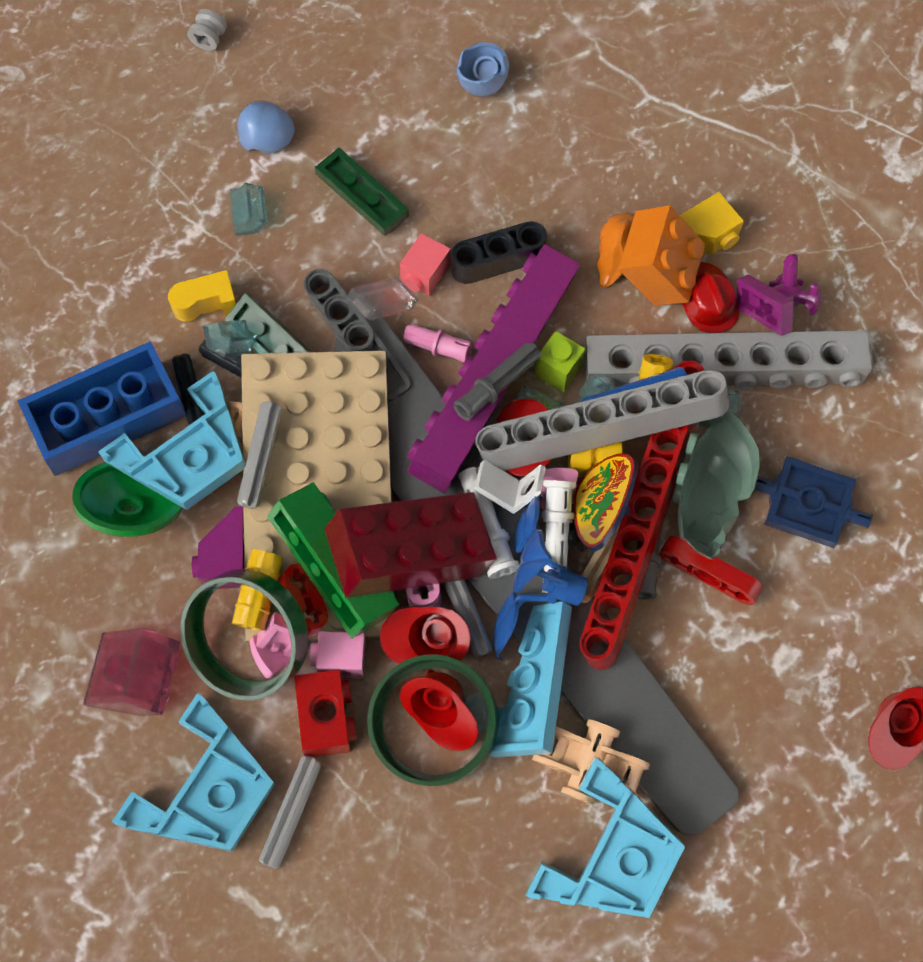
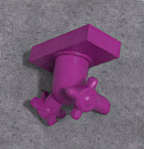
[737,254,822,336]

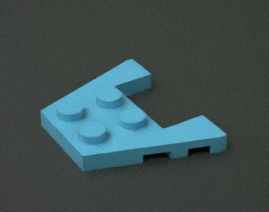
[98,371,246,510]
[112,693,275,852]
[526,756,685,918]

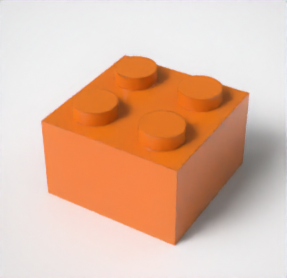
[618,205,705,306]

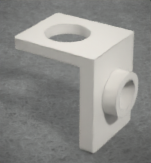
[474,460,546,514]

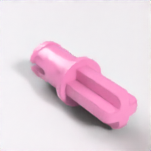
[403,324,473,363]

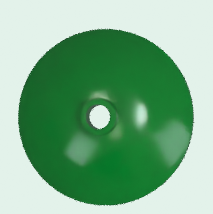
[72,462,183,537]

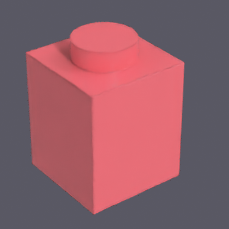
[399,233,451,296]

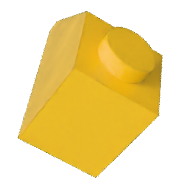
[680,192,744,255]

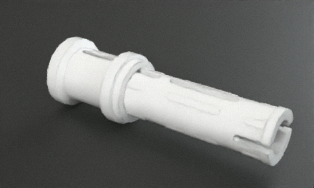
[458,467,520,579]
[541,480,576,593]

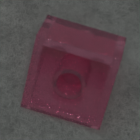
[83,628,180,716]

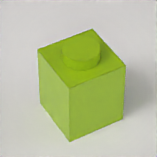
[534,331,586,393]

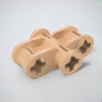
[532,719,650,805]

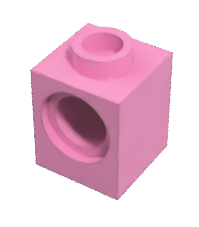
[310,631,366,679]

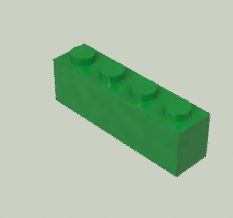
[267,482,399,639]

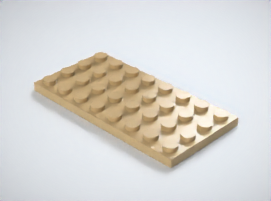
[241,351,395,643]

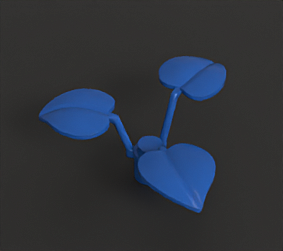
[493,494,588,660]

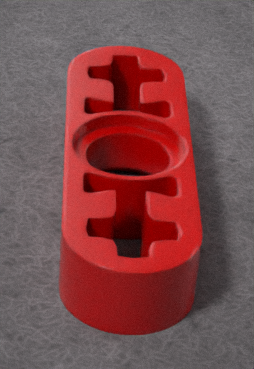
[659,536,763,605]

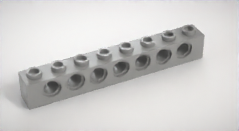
[584,331,872,392]

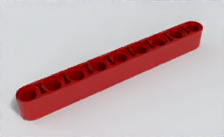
[580,360,705,670]

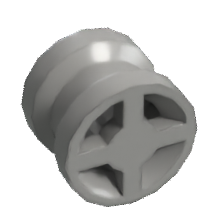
[187,9,227,51]

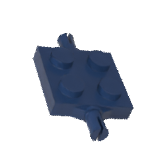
[754,456,873,548]

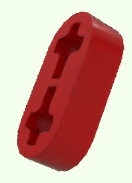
[278,564,328,636]

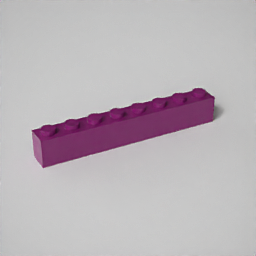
[407,244,580,494]

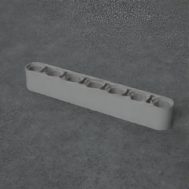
[475,370,729,471]

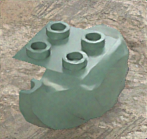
[673,410,760,560]

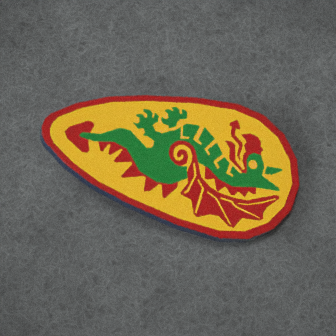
[573,453,638,551]

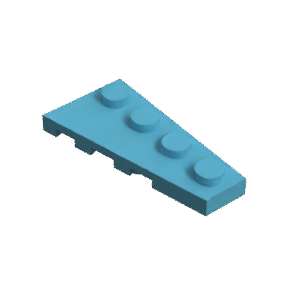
[489,602,572,757]

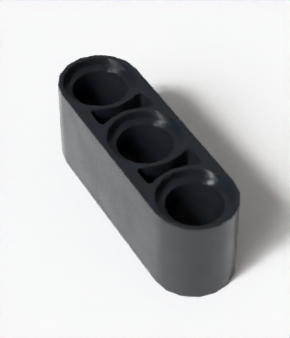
[451,221,547,284]

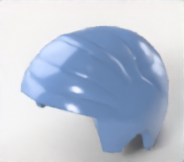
[456,42,509,97]
[237,100,295,154]

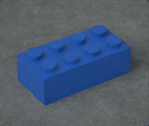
[18,341,186,476]

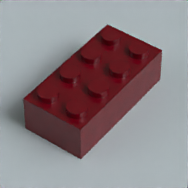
[324,492,497,598]

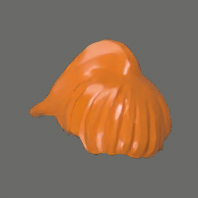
[596,212,634,288]

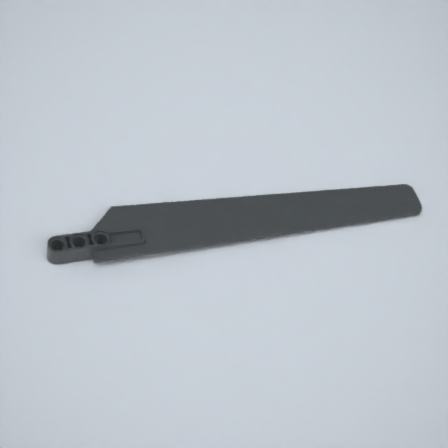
[304,269,739,835]

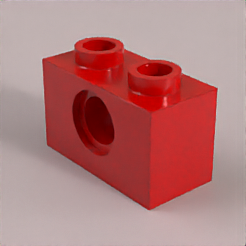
[294,669,357,757]

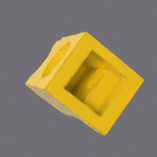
[168,270,236,322]

